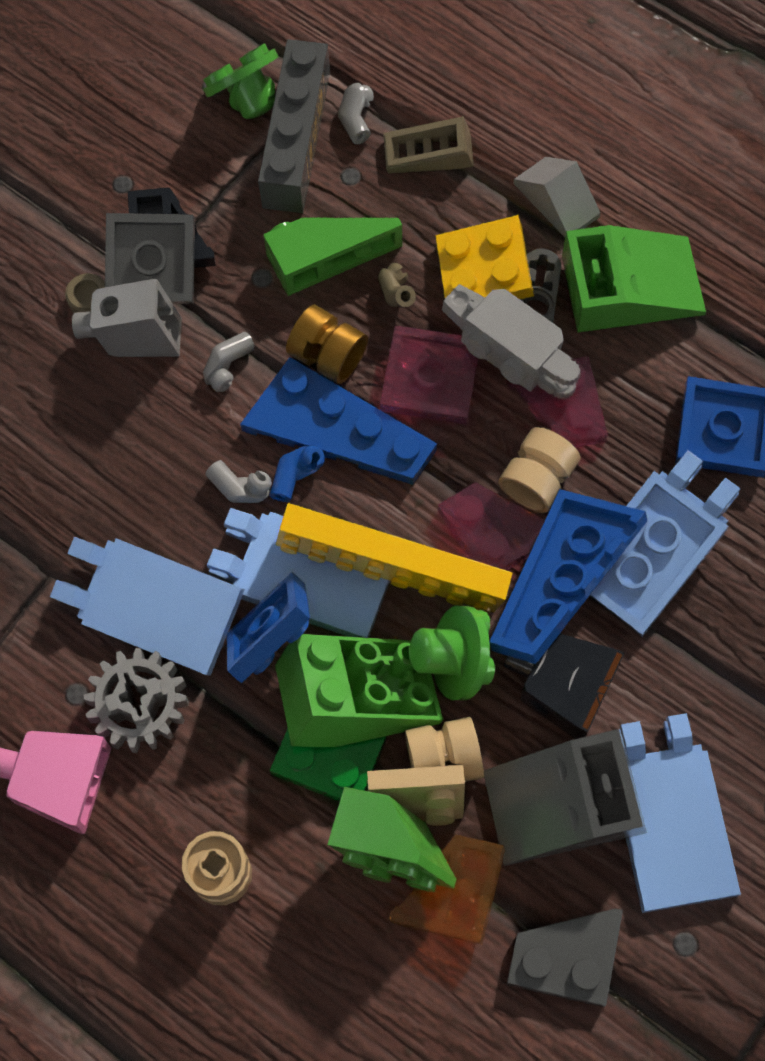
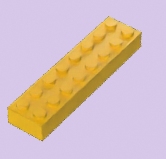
[275,503,513,614]

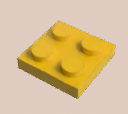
[435,215,534,299]

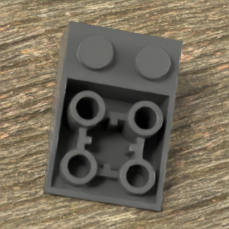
[484,729,647,866]

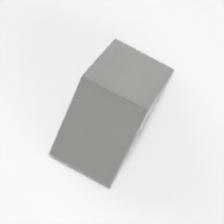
[513,157,600,237]

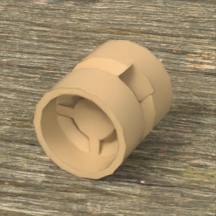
[498,427,581,513]
[405,717,484,782]
[182,831,252,905]

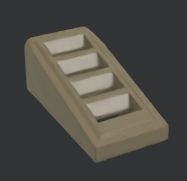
[383,116,474,173]

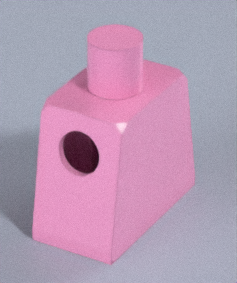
[0,731,111,834]

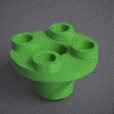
[203,43,279,119]
[409,605,495,701]

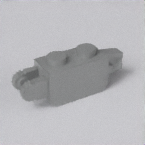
[442,284,581,400]

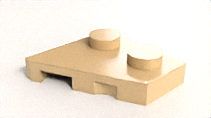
[367,765,465,826]

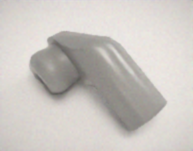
[338,83,374,144]
[203,332,254,392]
[205,460,272,503]

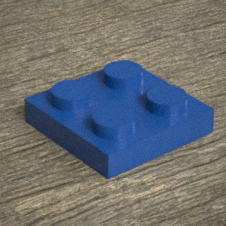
[675,376,765,478]
[227,572,310,683]

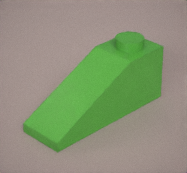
[263,218,402,296]

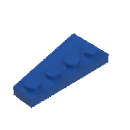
[240,357,437,485]
[489,489,647,664]

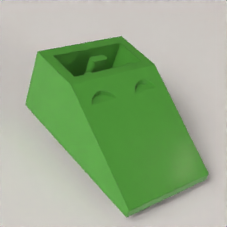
[562,225,706,333]
[275,634,443,747]

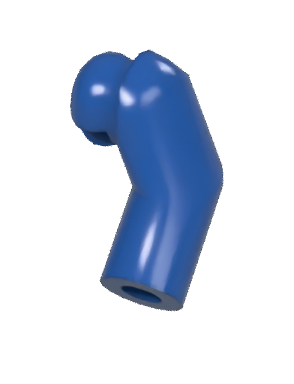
[269,445,325,502]

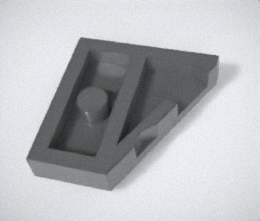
[506,908,623,1007]

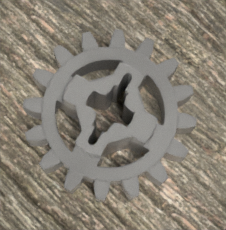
[84,648,189,753]

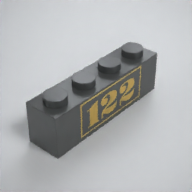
[258,39,330,213]

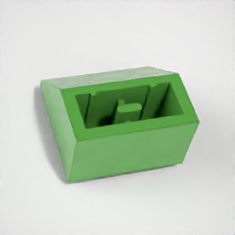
[327,787,456,892]

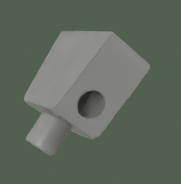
[72,279,182,357]

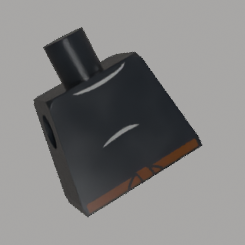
[503,634,624,739]

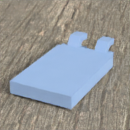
[590,450,740,637]
[207,508,390,638]
[50,537,245,676]
[619,713,741,913]

